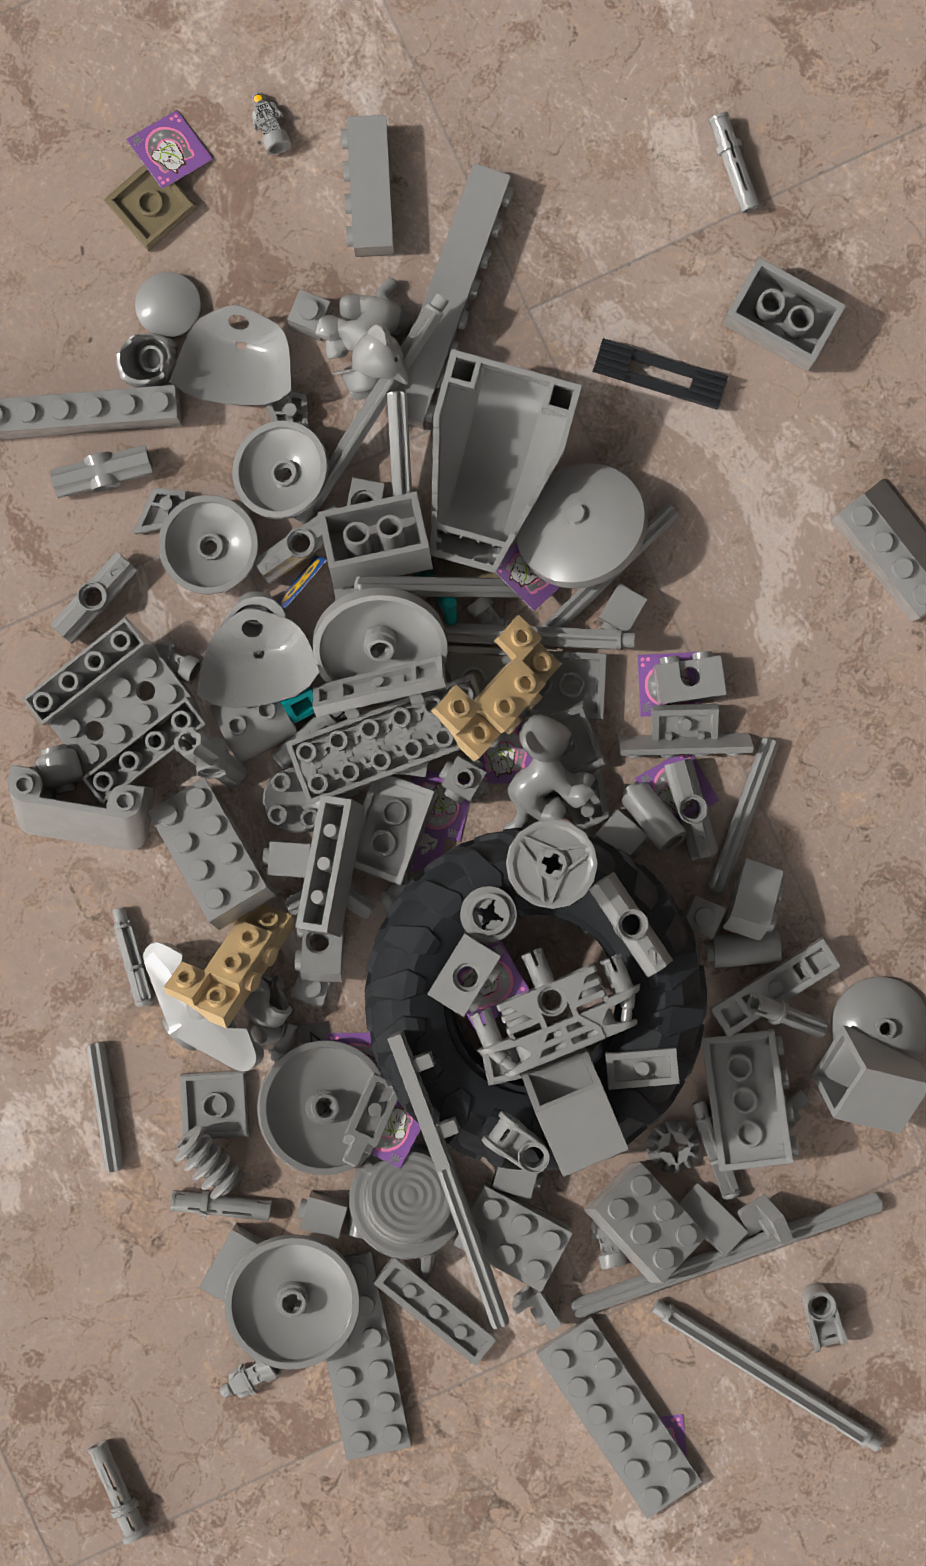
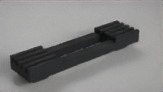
[592,338,728,410]

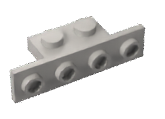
[618,704,753,759]

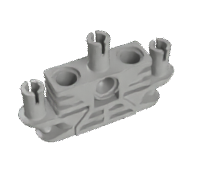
[469,947,640,1077]

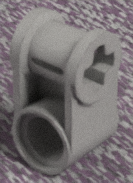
[481,1111,549,1174]
[801,1283,848,1353]

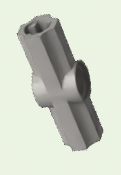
[50,445,154,499]
[255,504,336,585]
[50,552,139,644]
[174,727,247,788]
[664,758,719,861]
[589,872,673,977]

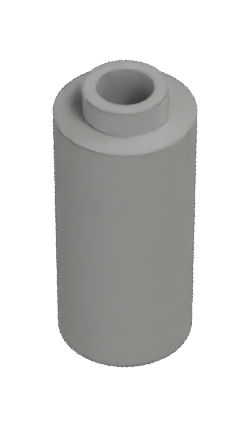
[621,781,687,853]
[705,930,782,968]

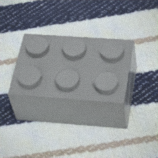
[722,257,846,371]
[318,492,433,589]
[584,1162,708,1283]
[453,1179,573,1292]

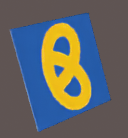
[277,555,327,608]

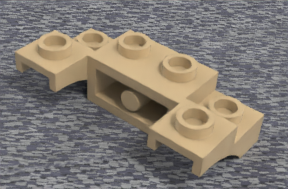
[431,615,562,761]
[164,904,295,1029]

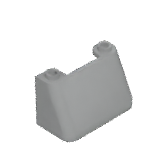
[8,765,156,850]

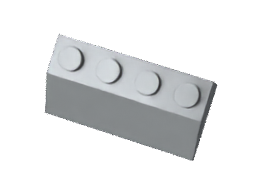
[831,479,926,622]

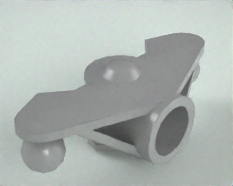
[143,942,264,1072]

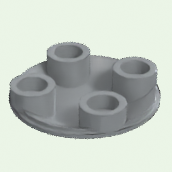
[135,272,201,338]
[263,767,319,833]

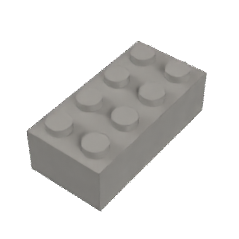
[148,778,276,930]

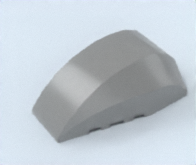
[430,349,582,573]

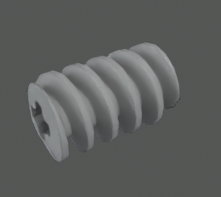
[174,1125,245,1199]

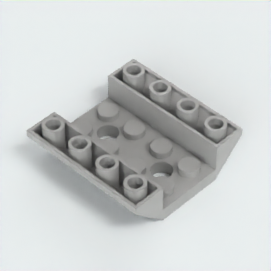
[22,618,207,804]

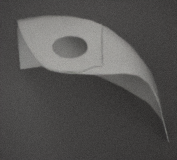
[169,305,291,405]
[197,608,320,708]

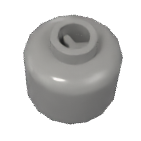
[35,744,84,795]

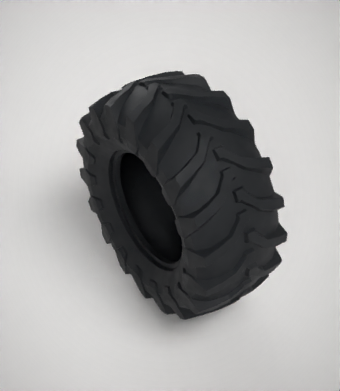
[365,828,707,1171]

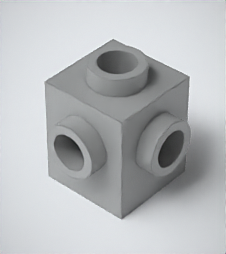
[439,755,488,804]

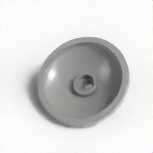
[232,421,329,519]
[159,495,258,595]
[831,977,926,1060]

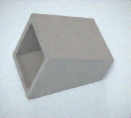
[812,1025,926,1134]
[521,1047,629,1177]

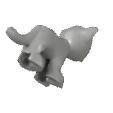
[315,278,408,385]
[503,710,596,829]

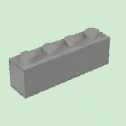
[341,115,394,257]
[295,795,365,937]

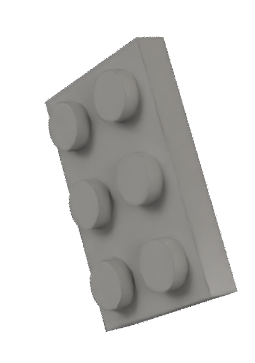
[354,776,438,886]

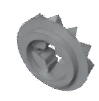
[460,886,517,943]
[647,1120,700,1174]

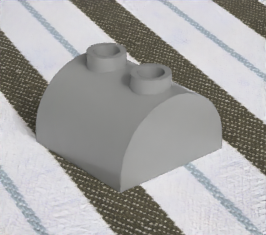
[210,701,298,763]

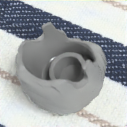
[116,333,178,388]

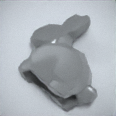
[244,974,292,1047]

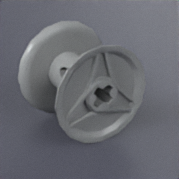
[506,819,598,909]

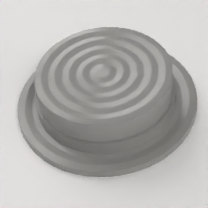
[349,1143,463,1259]

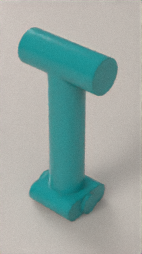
[413,559,457,625]

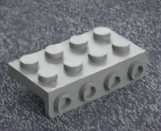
[702,1029,799,1172]

